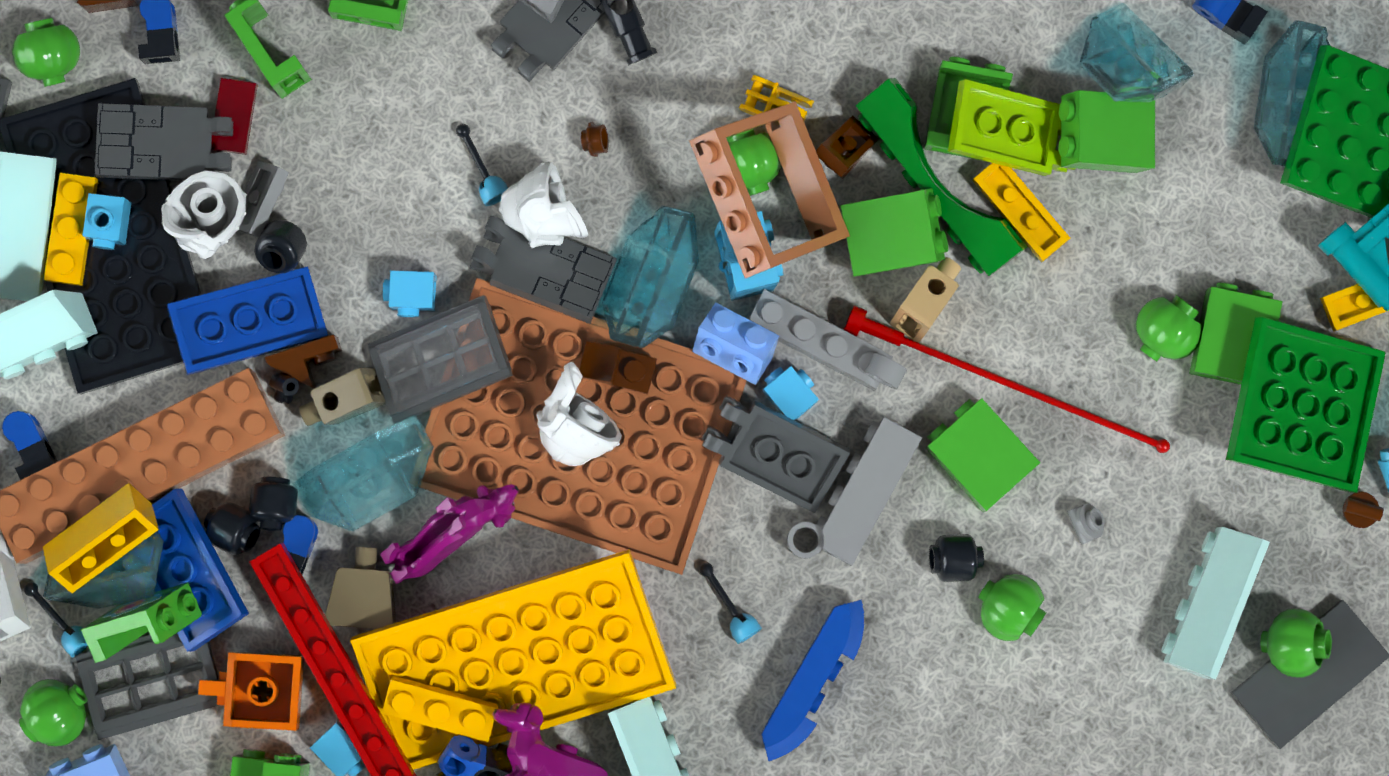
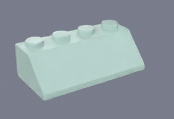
[0,152,57,301]
[0,290,98,379]
[1161,527,1270,680]
[608,696,690,776]

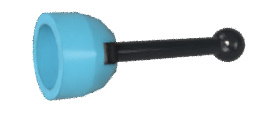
[456,124,508,206]
[699,563,762,644]
[24,582,88,658]

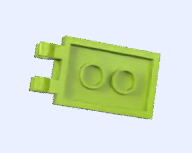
[948,79,1076,176]

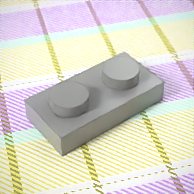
[239,161,289,238]

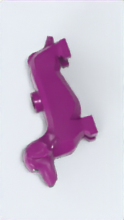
[380,484,519,583]
[493,702,608,776]

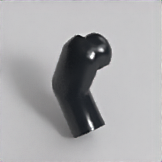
[269,373,299,404]

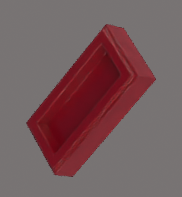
[211,78,258,155]

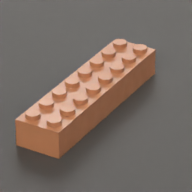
[0,368,286,564]

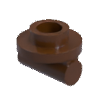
[1342,492,1384,528]

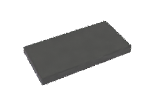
[1231,600,1389,749]

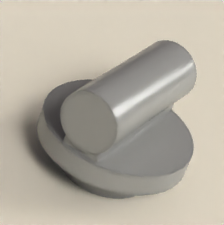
[1067,504,1105,545]

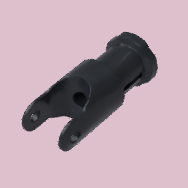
[600,0,658,66]

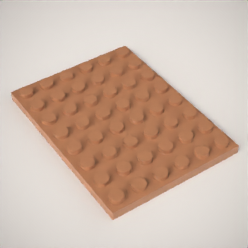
[407,278,747,575]

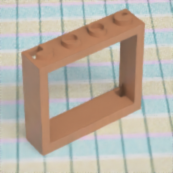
[689,101,850,279]

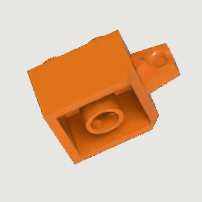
[198,652,304,731]

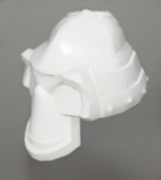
[499,161,588,248]
[161,170,247,259]
[537,362,622,466]

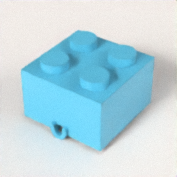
[714,211,783,301]

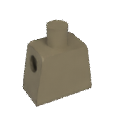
[299,368,386,426]
[325,547,396,629]

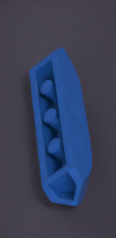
[761,600,864,761]

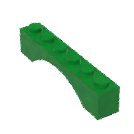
[856,78,1027,276]

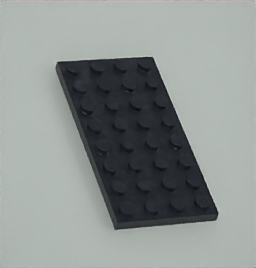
[0,78,202,395]

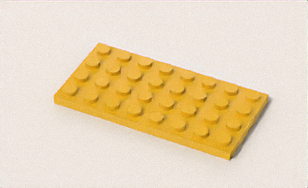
[350,549,677,770]

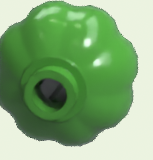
[12,18,80,87]
[727,129,782,196]
[1136,295,1202,362]
[978,574,1047,641]
[1260,608,1332,677]
[19,679,88,746]

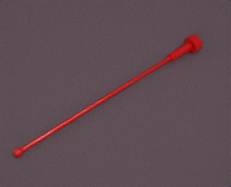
[844,305,1170,453]

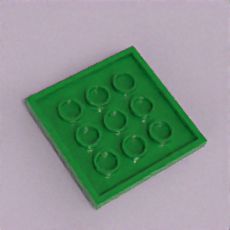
[1280,45,1389,218]
[1226,317,1386,493]

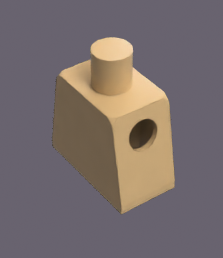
[889,257,961,343]

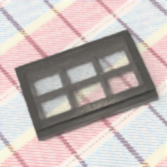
[368,295,513,424]
[75,633,219,740]

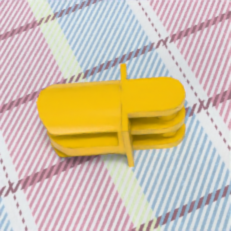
[739,75,814,125]

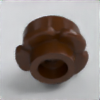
[581,122,609,157]

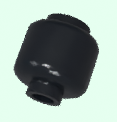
[254,220,307,273]
[249,476,298,531]
[204,502,260,555]
[929,534,984,582]

